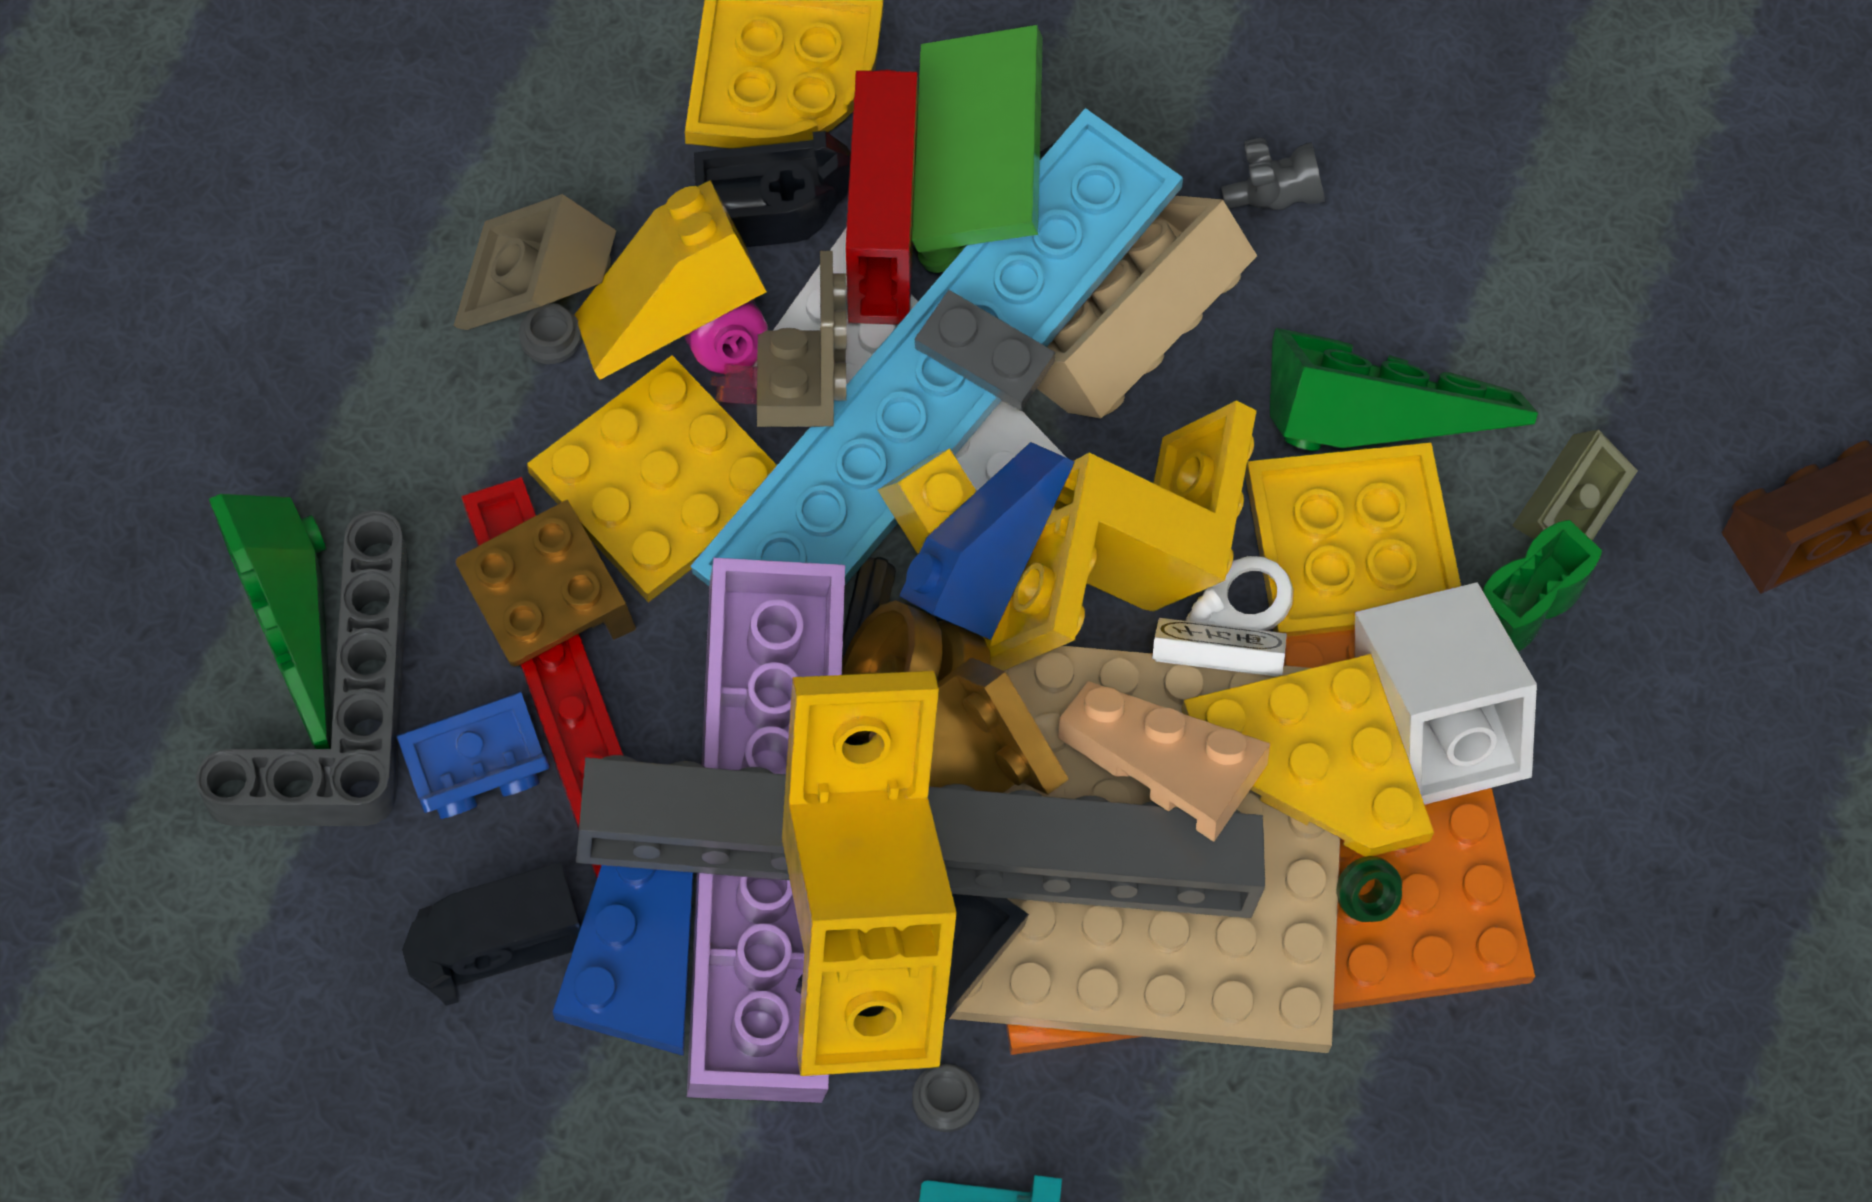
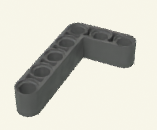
[196,510,409,826]

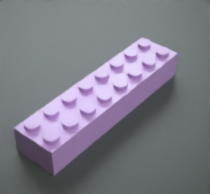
[687,558,845,1103]

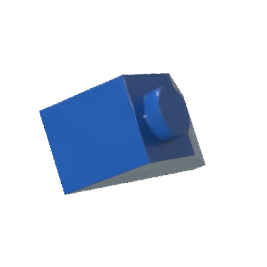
[899,442,1075,640]

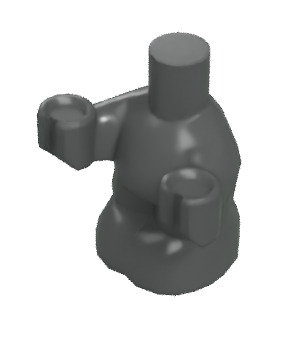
[1221,138,1325,210]

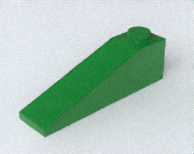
[1270,328,1538,451]
[209,494,332,749]

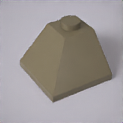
[453,194,617,330]

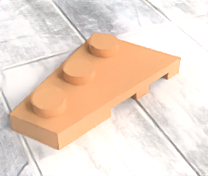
[1058,681,1270,842]

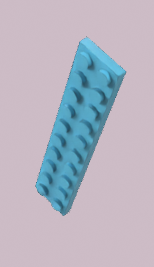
[691,108,1183,586]

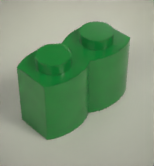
[1483,520,1602,652]

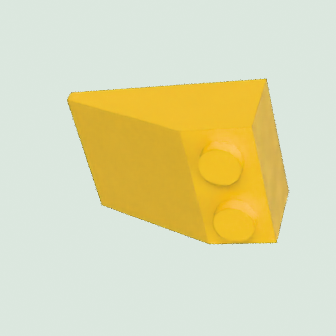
[574,181,767,380]

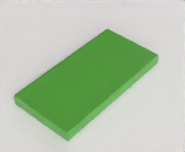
[912,25,1043,252]

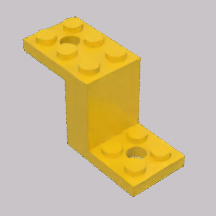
[985,400,1257,671]
[782,671,957,1076]

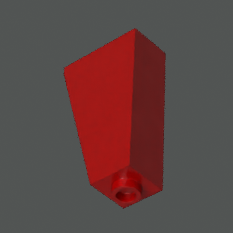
[845,69,918,324]

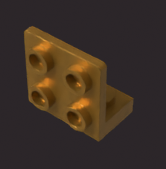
[455,499,636,667]
[869,658,1069,795]

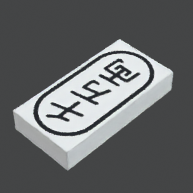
[1152,618,1287,677]

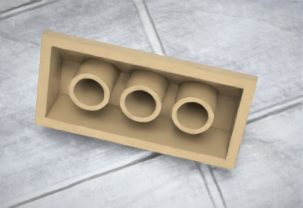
[1037,196,1257,418]

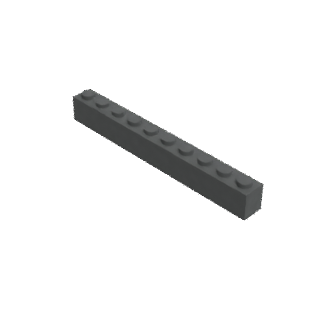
[576,755,1265,918]

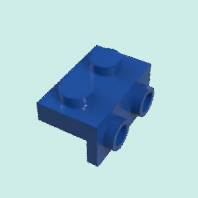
[396,691,550,819]

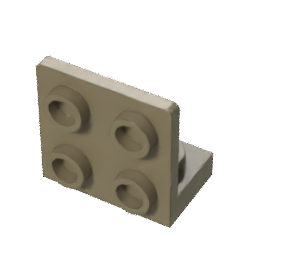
[757,251,847,427]

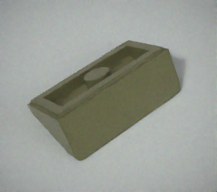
[1512,429,1638,540]

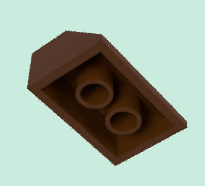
[1721,440,1872,594]

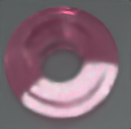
[710,364,757,404]

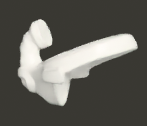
[1186,556,1294,631]

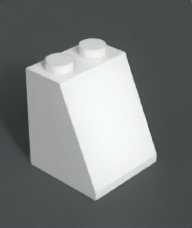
[1355,582,1537,805]

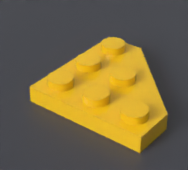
[1181,654,1434,857]

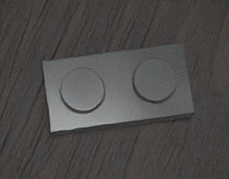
[914,290,1055,411]

